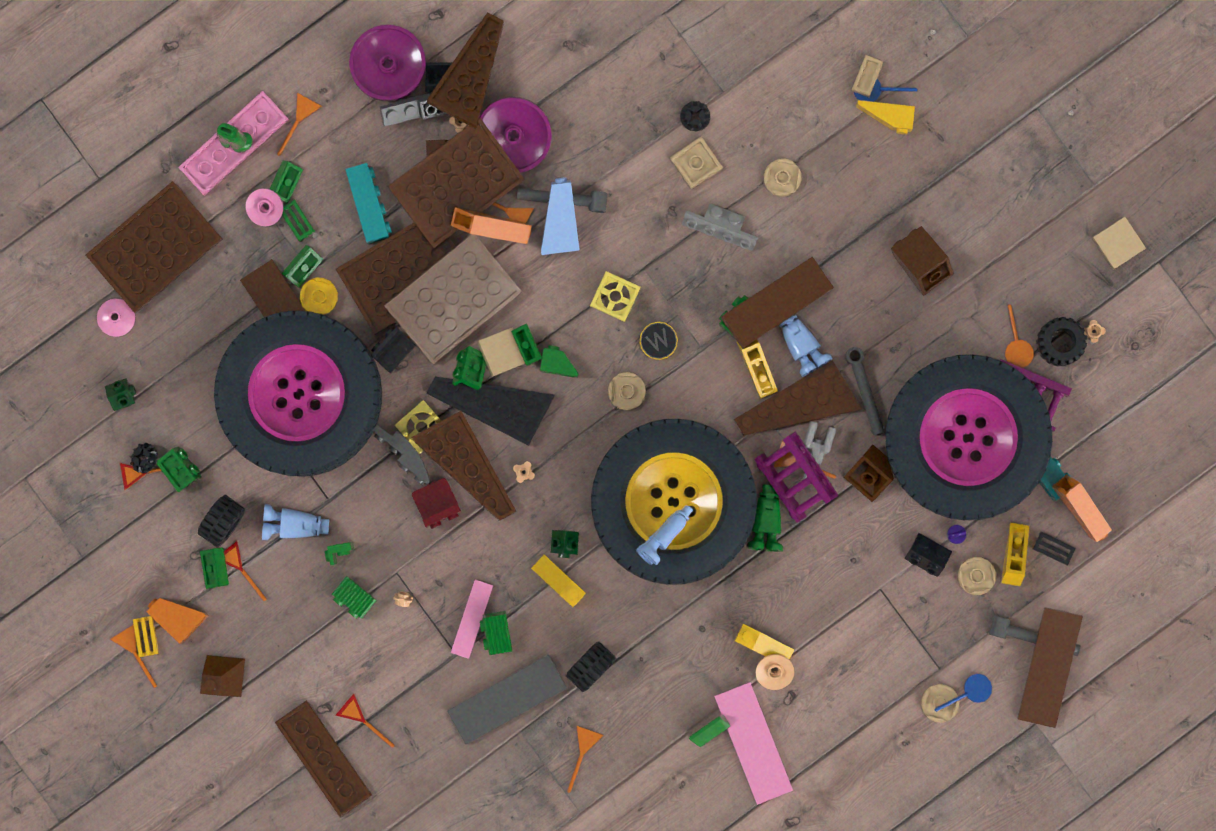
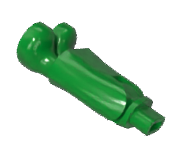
[217,123,253,153]
[747,484,783,552]

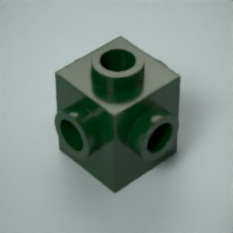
[105,378,137,411]
[550,530,579,558]

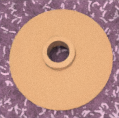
[756,654,794,690]

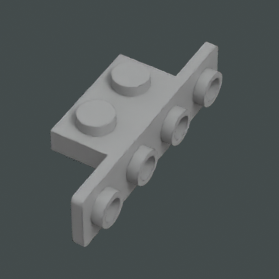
[682,204,758,251]

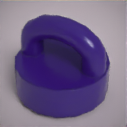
[947,525,966,544]

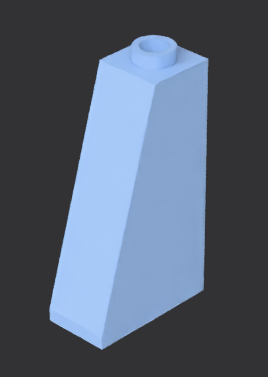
[541,177,580,255]

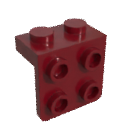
[412,478,462,529]

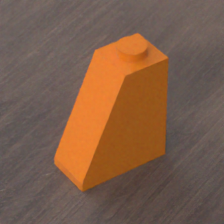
[146,598,209,644]

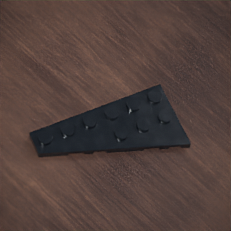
[426,376,555,446]

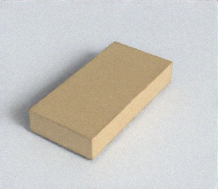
[852,55,883,97]

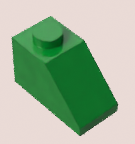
[540,345,579,378]

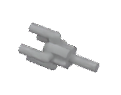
[803,421,837,479]

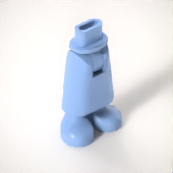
[779,315,833,377]
[262,504,329,540]
[636,505,693,565]

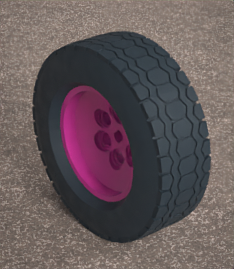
[214,310,382,477]
[885,354,1053,520]

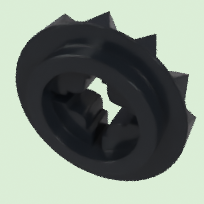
[680,101,711,132]
[130,443,158,473]

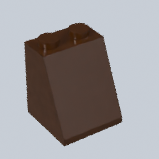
[891,226,954,296]

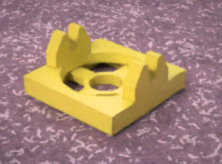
[590,271,641,322]
[395,400,441,454]

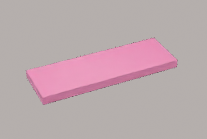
[178,91,289,196]
[714,682,793,805]

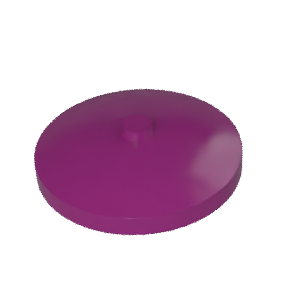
[349,25,426,101]
[480,97,552,173]

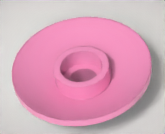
[246,188,283,226]
[97,299,135,337]

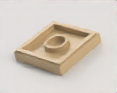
[670,136,723,190]
[1093,217,1146,270]
[477,327,525,377]

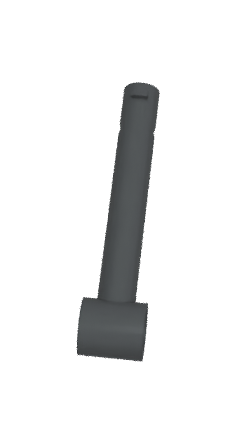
[517,188,608,213]
[845,347,885,435]
[989,616,1080,656]

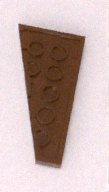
[427,12,504,129]
[734,360,862,436]
[410,411,517,521]

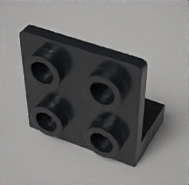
[371,327,416,374]

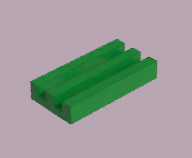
[282,199,315,242]

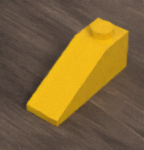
[856,100,915,134]
[737,340,778,399]
[1001,522,1029,586]
[531,555,586,607]
[734,624,794,660]

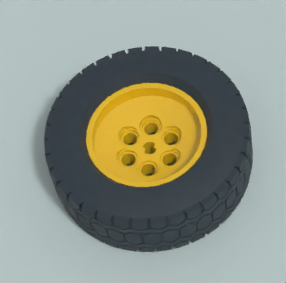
[591,419,757,585]

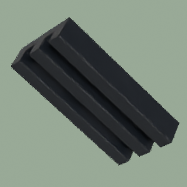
[1032,532,1076,566]

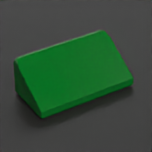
[269,160,304,204]
[282,245,324,288]
[511,323,542,366]
[200,547,229,589]
[689,714,730,747]

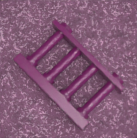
[1000,359,1072,432]
[754,431,839,523]

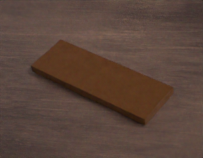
[721,256,834,349]
[240,259,306,376]
[1017,607,1083,728]
[275,700,372,818]

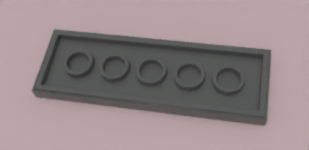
[447,655,567,745]

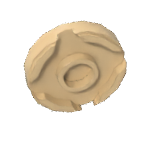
[764,158,802,197]
[608,372,646,411]
[958,557,996,595]
[921,684,960,723]

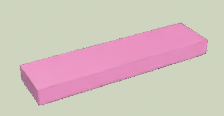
[451,580,493,659]

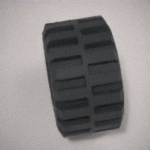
[1036,317,1087,366]
[198,495,245,547]
[566,641,616,692]

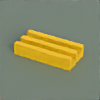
[133,616,159,657]

